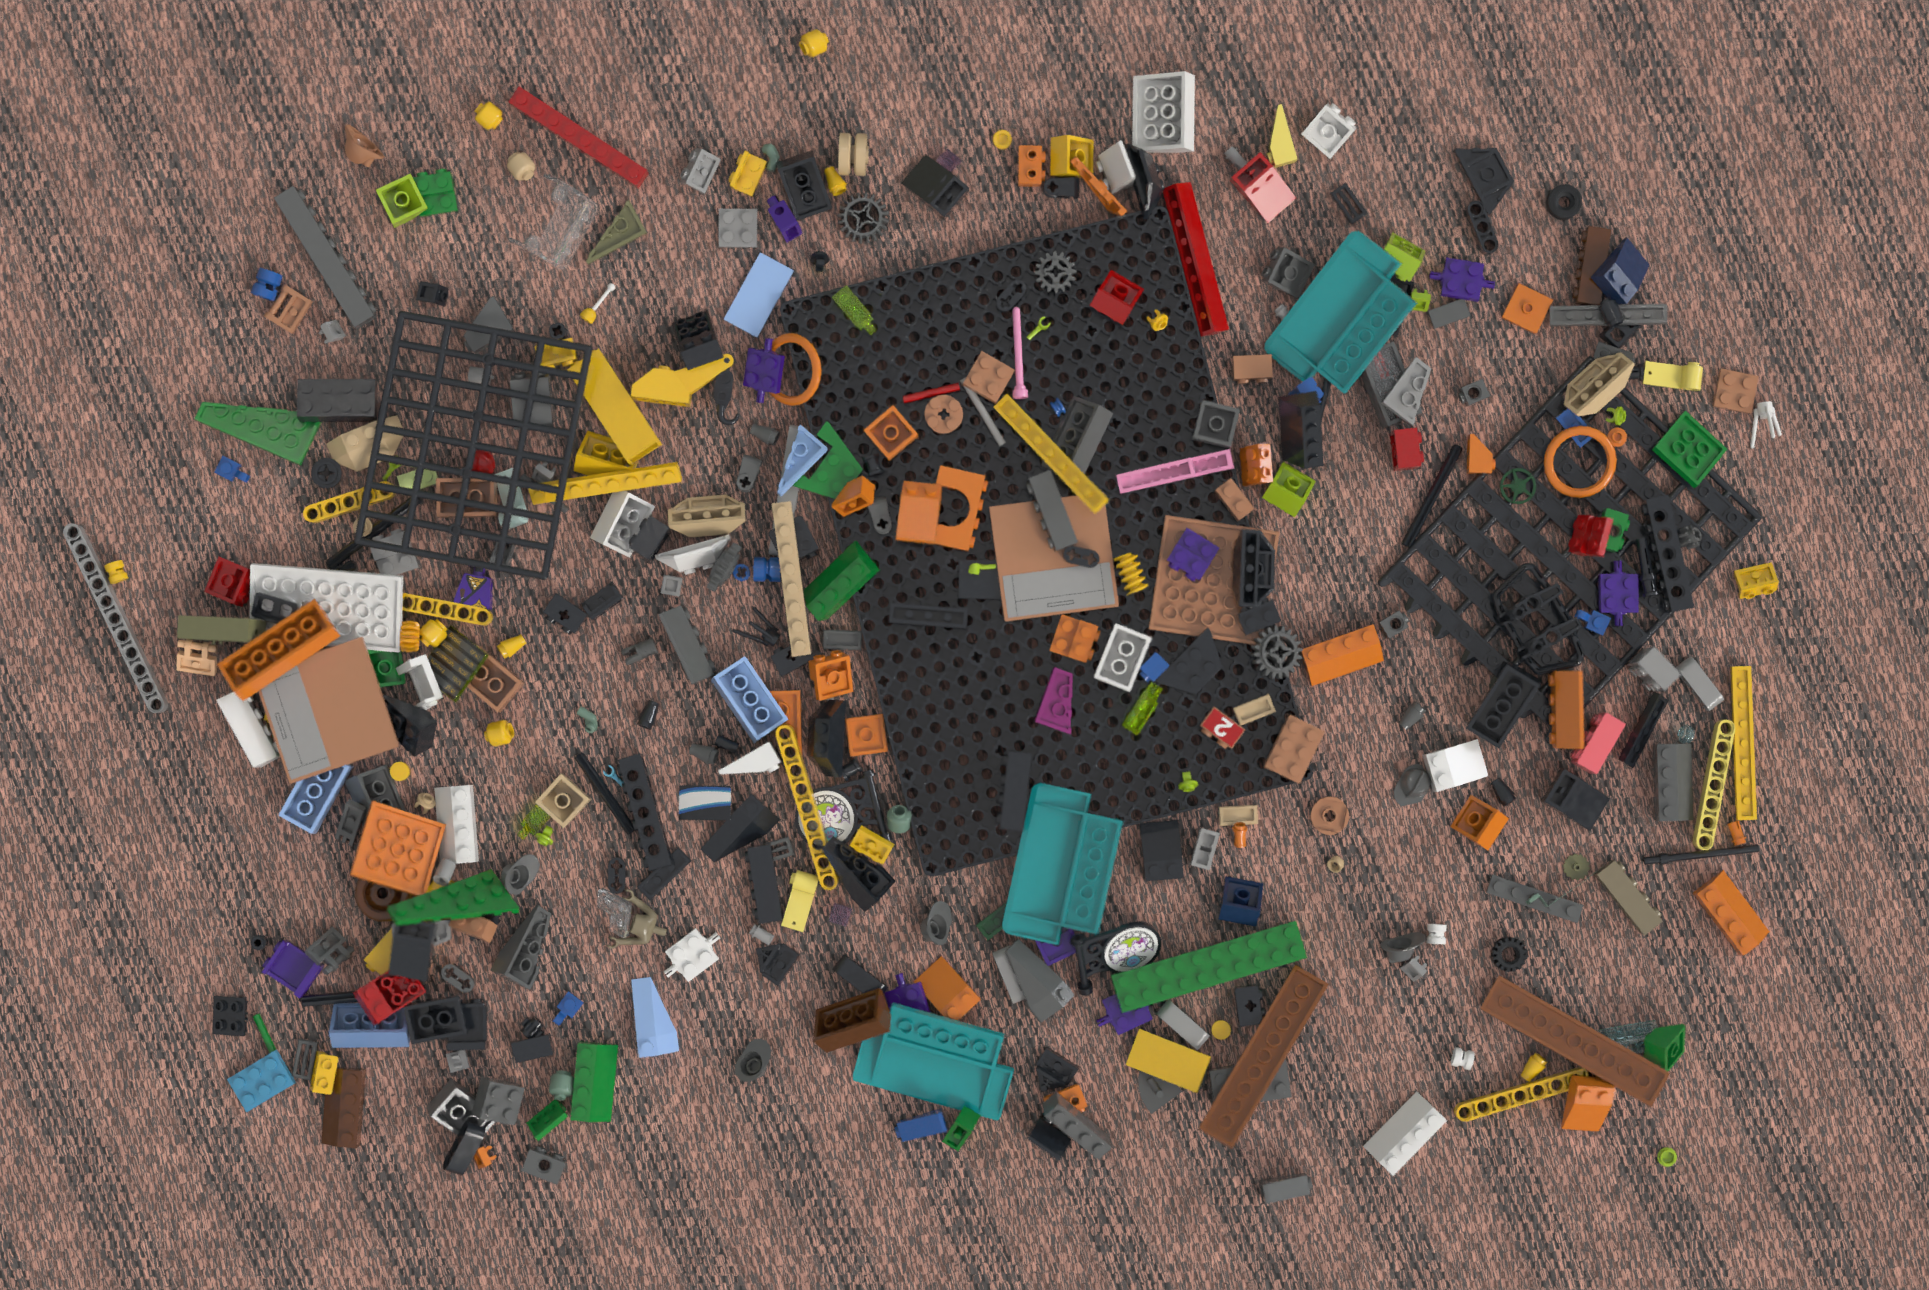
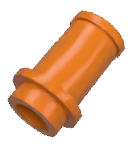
[1727,820,1746,846]
[1232,822,1247,848]

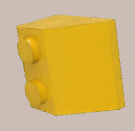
[1050,135,1094,178]

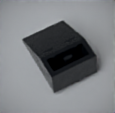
[901,154,969,220]
[672,310,724,370]
[383,694,438,757]
[1541,768,1610,831]
[388,921,438,981]

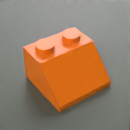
[1450,795,1509,850]

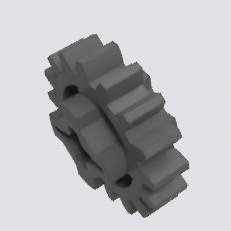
[1035,251,1076,294]

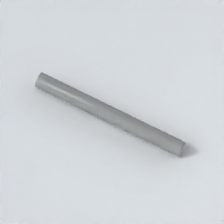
[960,377,1006,447]

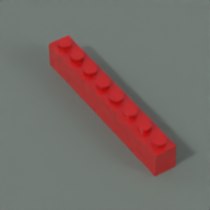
[509,86,649,189]
[1163,182,1229,337]

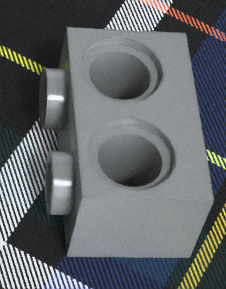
[1190,828,1220,870]

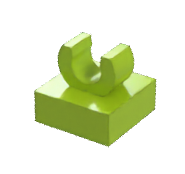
[1411,288,1431,312]

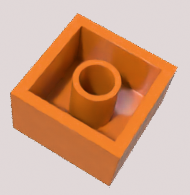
[864,405,918,461]

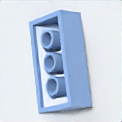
[711,656,788,743]

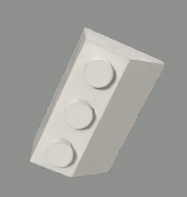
[590,491,655,558]

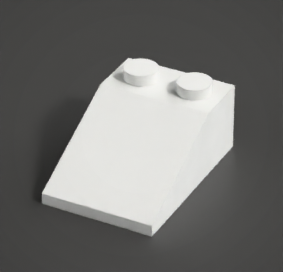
[1096,141,1135,194]
[1422,739,1488,792]
[719,742,782,774]

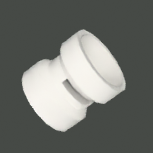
[1426,924,1447,944]
[1451,1047,1475,1070]

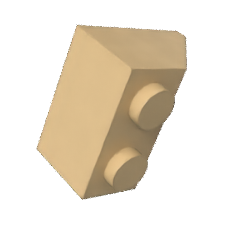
[535,773,592,828]

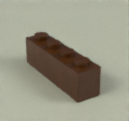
[1572,226,1611,305]

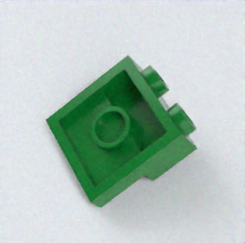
[413,169,458,217]

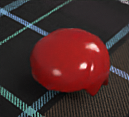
[472,450,495,474]

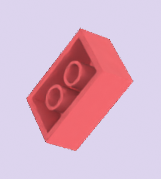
[1570,712,1626,774]

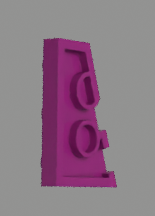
[1034,667,1073,734]

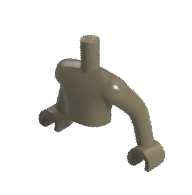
[606,888,667,949]

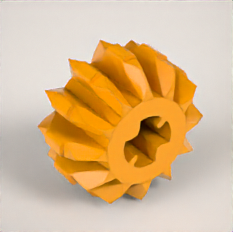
[400,621,420,653]

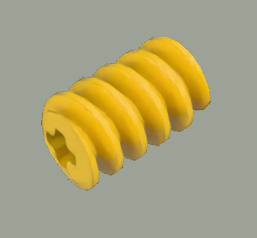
[1113,553,1148,595]

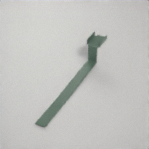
[1526,867,1602,907]

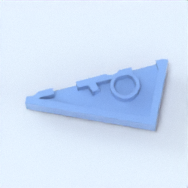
[777,425,828,497]

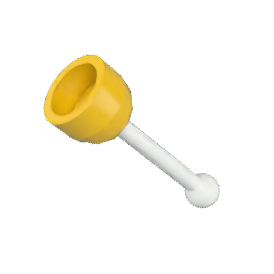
[579,283,615,325]

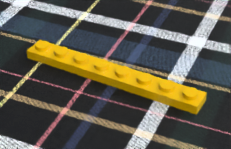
[994,394,1109,514]
[528,462,682,505]
[1730,666,1757,820]

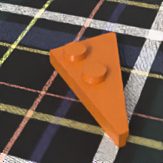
[1069,156,1127,216]
[769,690,803,757]

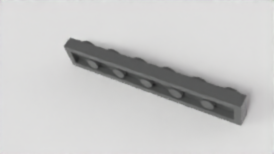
[1550,304,1667,327]

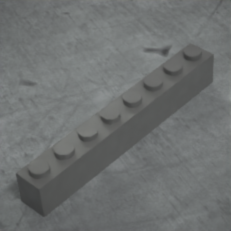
[274,186,377,329]

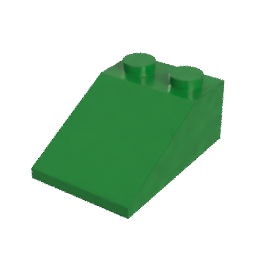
[368,650,406,687]

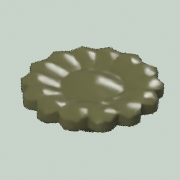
[1563,854,1590,880]

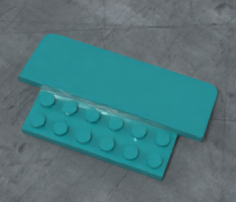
[1265,231,1417,394]
[1002,783,1123,945]
[853,1003,1014,1121]

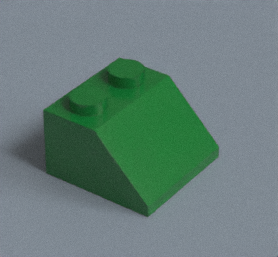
[1643,1024,1685,1072]

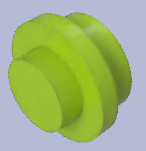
[1657,1147,1677,1167]

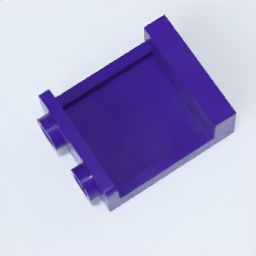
[262,939,324,998]

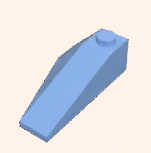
[631,977,679,1058]

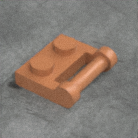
[264,284,313,334]

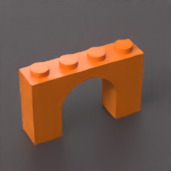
[935,465,988,552]

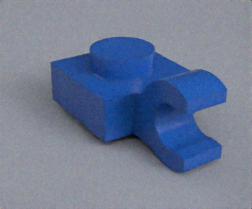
[214,456,250,483]
[1574,610,1611,636]
[553,991,584,1026]

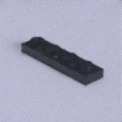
[1618,692,1669,768]

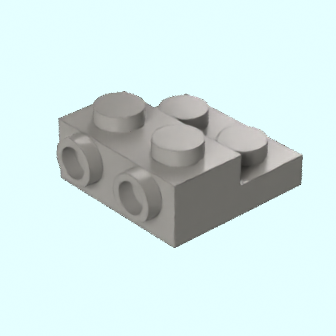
[370,529,419,575]

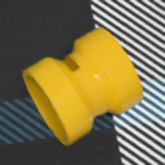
[104,560,128,584]

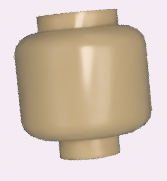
[507,152,536,181]

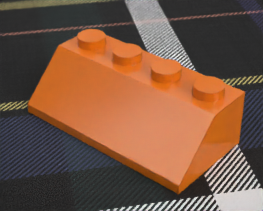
[1300,624,1384,686]
[1548,670,1584,749]
[1693,870,1770,956]

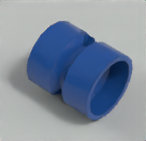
[250,268,283,301]
[753,557,781,582]

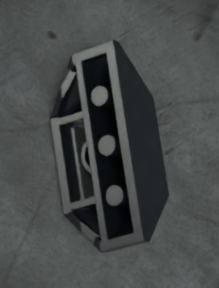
[1125,144,1164,220]
[1232,529,1275,608]
[807,699,846,778]

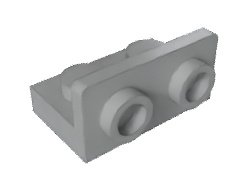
[680,148,721,194]

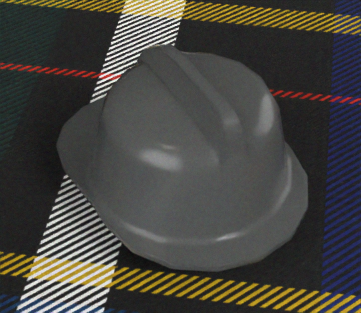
[1394,764,1431,807]
[500,854,540,895]
[920,901,952,946]
[1380,932,1426,963]
[735,1039,771,1082]

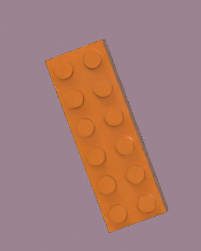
[217,599,340,701]

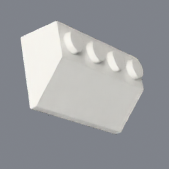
[216,692,280,768]
[434,785,479,864]
[1363,1091,1447,1176]

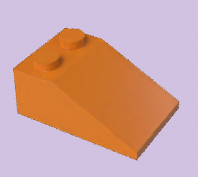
[896,481,942,544]
[914,956,981,1020]
[1561,1075,1615,1132]

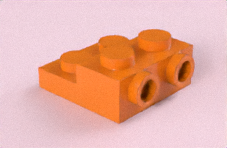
[1240,444,1273,486]
[1049,614,1101,663]
[808,650,853,701]

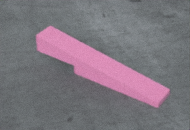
[1116,449,1235,494]

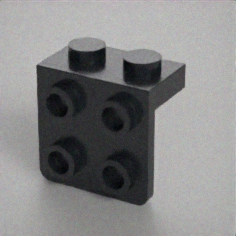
[768,516,820,564]

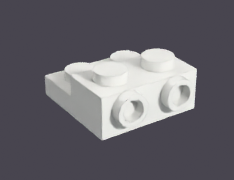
[1302,103,1357,159]

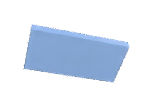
[724,252,794,338]

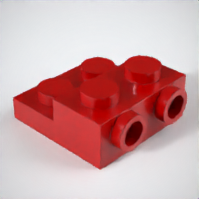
[1568,515,1613,557]
[204,556,250,607]

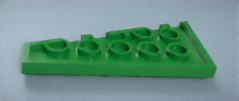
[194,402,322,466]
[387,869,519,925]

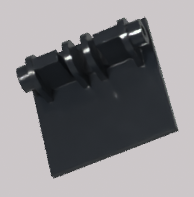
[212,996,249,1037]

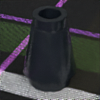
[637,700,659,730]
[1490,777,1516,807]

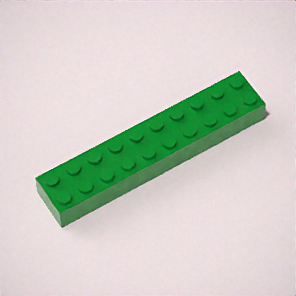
[1110,921,1307,1013]

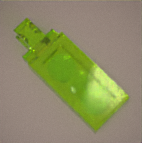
[832,285,876,335]
[1122,682,1163,735]
[517,804,551,840]

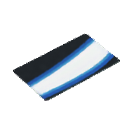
[679,785,731,820]

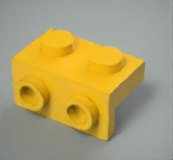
[535,338,578,368]

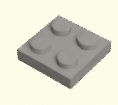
[719,209,758,248]

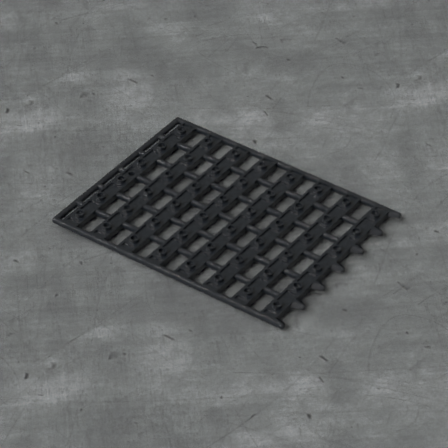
[1377,356,1762,744]

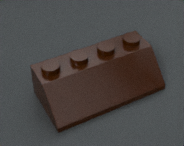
[813,988,891,1053]
[321,1067,366,1148]

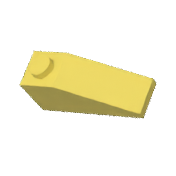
[1267,104,1297,168]

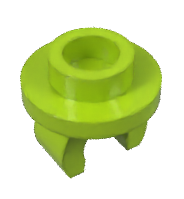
[1606,406,1626,426]
[1178,771,1198,792]
[535,825,554,846]

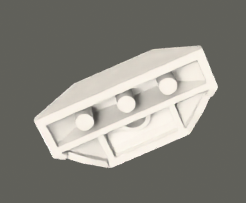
[655,534,731,575]

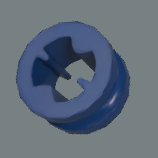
[1049,398,1066,417]
[733,564,751,581]

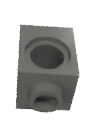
[1458,379,1490,407]
[1378,611,1409,639]

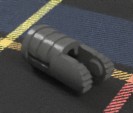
[621,637,659,666]

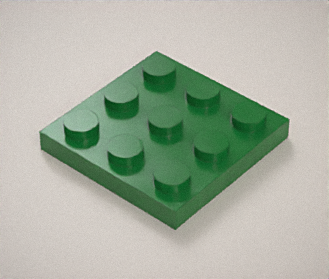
[1652,410,1727,488]

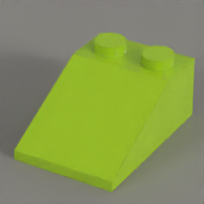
[1383,232,1425,282]

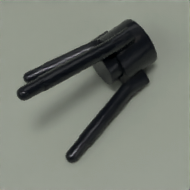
[732,607,781,647]

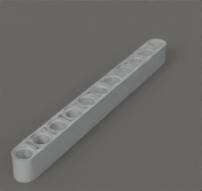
[63,523,168,713]

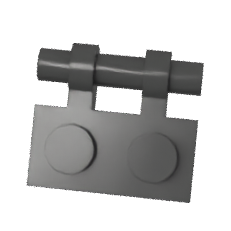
[304,927,355,975]

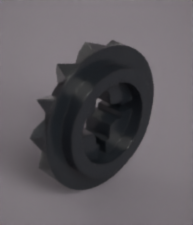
[311,458,343,489]

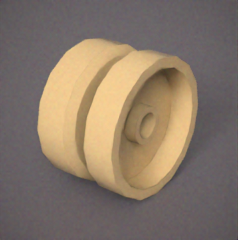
[838,133,869,176]

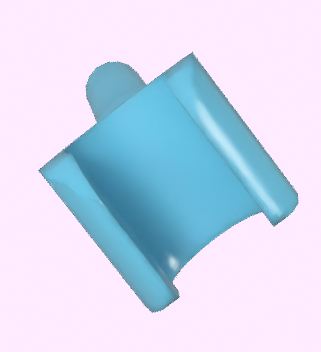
[603,765,624,787]

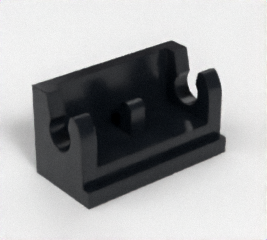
[581,581,625,621]
[511,1033,555,1063]

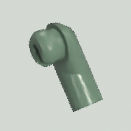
[762,144,780,172]
[576,706,598,733]

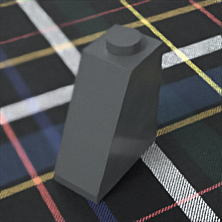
[463,296,515,354]
[1260,1173,1312,1204]

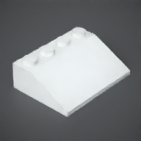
[1132,71,1195,153]

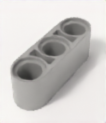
[1675,656,1724,712]
[992,945,1026,1004]
[1156,999,1210,1050]

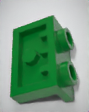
[526,1099,568,1141]

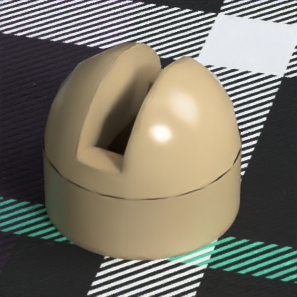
[1327,856,1344,873]

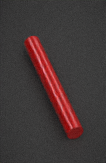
[902,383,960,403]

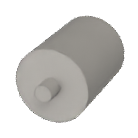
[468,366,494,385]
[433,859,456,886]

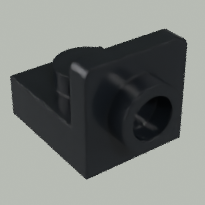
[416,281,449,306]

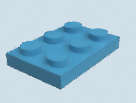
[227,1050,296,1112]

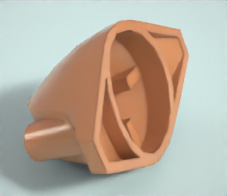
[345,124,385,167]

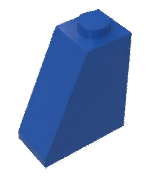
[895,1108,947,1142]

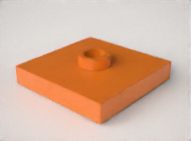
[1501,283,1553,335]
[845,714,888,757]

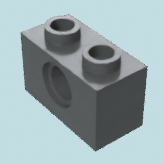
[521,1146,567,1185]

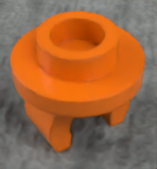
[1607,427,1627,447]

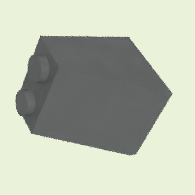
[510,372,556,430]

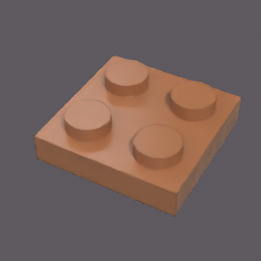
[962,351,1015,404]
[1713,368,1759,414]

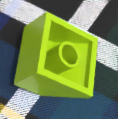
[376,173,428,228]
[1262,462,1316,517]

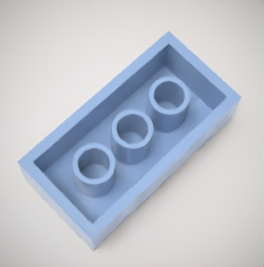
[278,764,354,834]

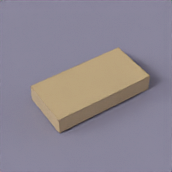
[1233,694,1276,726]
[1218,805,1258,826]

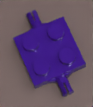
[1429,257,1495,302]
[743,338,785,403]
[1598,561,1639,626]
[884,973,931,1013]
[1096,994,1153,1035]

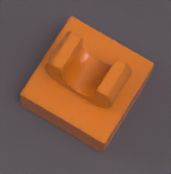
[473,1146,496,1169]

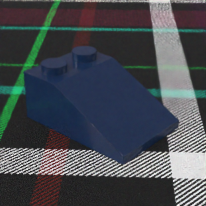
[1591,237,1650,305]

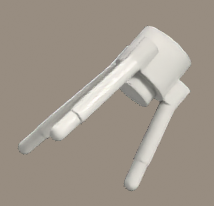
[1750,401,1782,448]

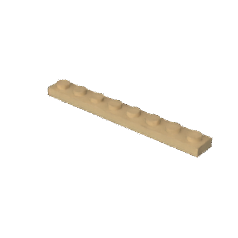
[772,501,811,657]

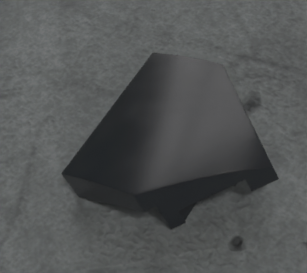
[756,943,800,986]
[1036,1047,1079,1092]

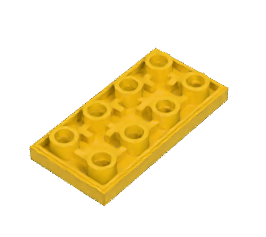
[1126,1029,1211,1093]

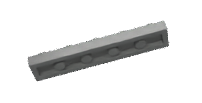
[1486,875,1584,923]

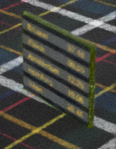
[428,625,489,703]

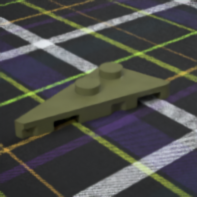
[586,200,647,265]

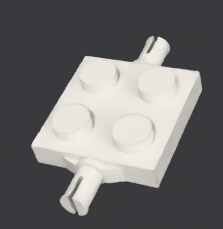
[664,928,720,982]

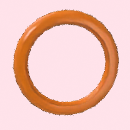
[769,333,822,406]
[1544,426,1617,498]

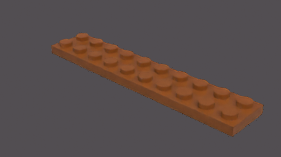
[1198,965,1329,1149]
[1480,975,1670,1107]

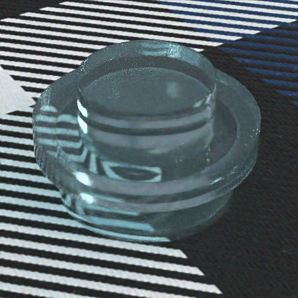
[1678,724,1695,743]

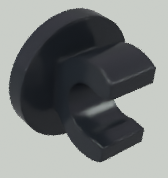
[810,251,829,272]

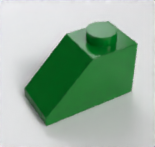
[942,1106,981,1151]

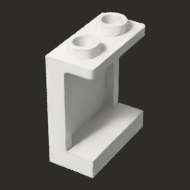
[396,654,443,710]

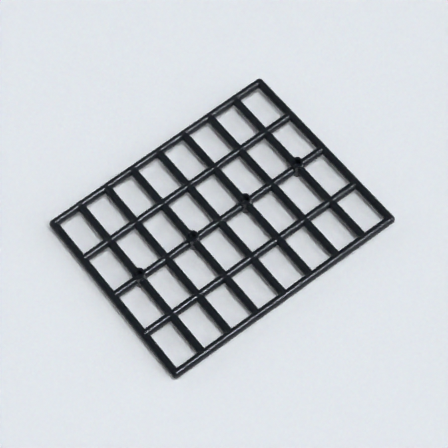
[354,311,592,580]

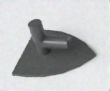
[1138,1071,1182,1114]

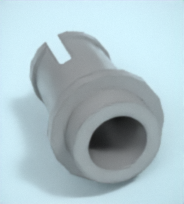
[1224,146,1248,171]
[1274,304,1289,320]
[749,924,775,946]

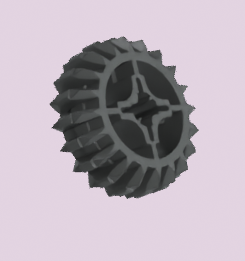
[837,192,889,244]

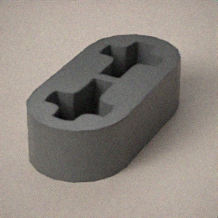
[441,964,475,993]

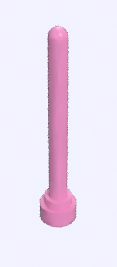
[1012,307,1028,399]

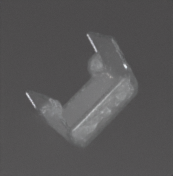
[509,174,598,270]

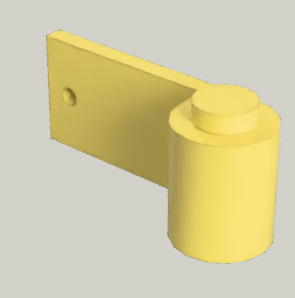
[1642,361,1703,391]
[781,870,819,932]

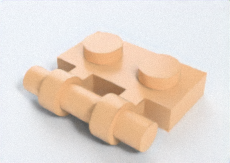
[177,639,218,676]

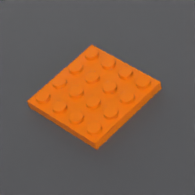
[350,801,446,896]

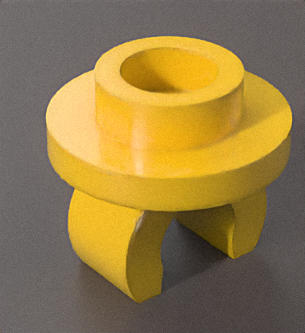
[1147,310,1168,331]

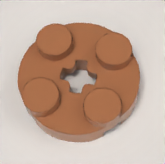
[925,395,963,434]
[1310,797,1349,835]

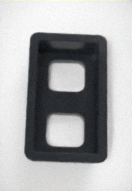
[1599,325,1643,349]
[251,592,298,624]

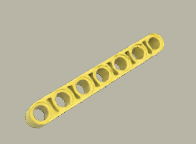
[1693,720,1735,850]

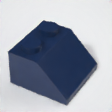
[1218,876,1263,927]

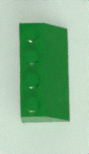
[803,541,880,621]
[570,1041,618,1122]

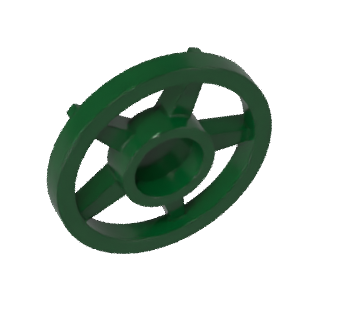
[1500,468,1536,504]

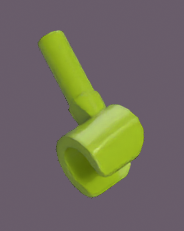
[1027,317,1050,340]
[382,455,402,481]
[968,563,996,575]

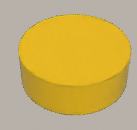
[993,130,1012,150]
[390,762,410,781]
[1211,1020,1231,1040]

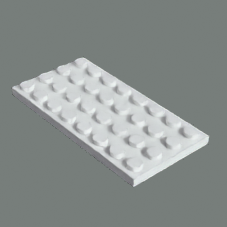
[250,563,403,652]

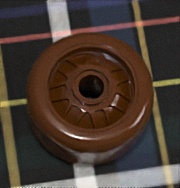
[355,878,415,922]

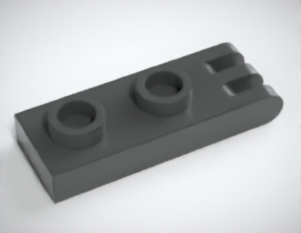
[335,799,367,847]

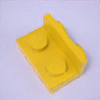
[729,151,768,197]
[1734,562,1779,599]
[850,825,894,865]
[310,1051,338,1095]

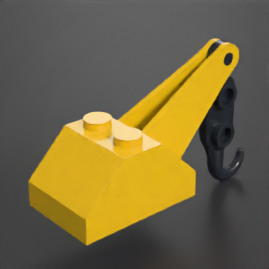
[631,354,740,426]

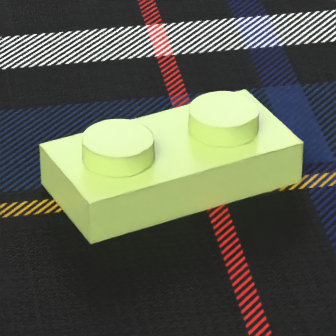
[397,469,438,489]

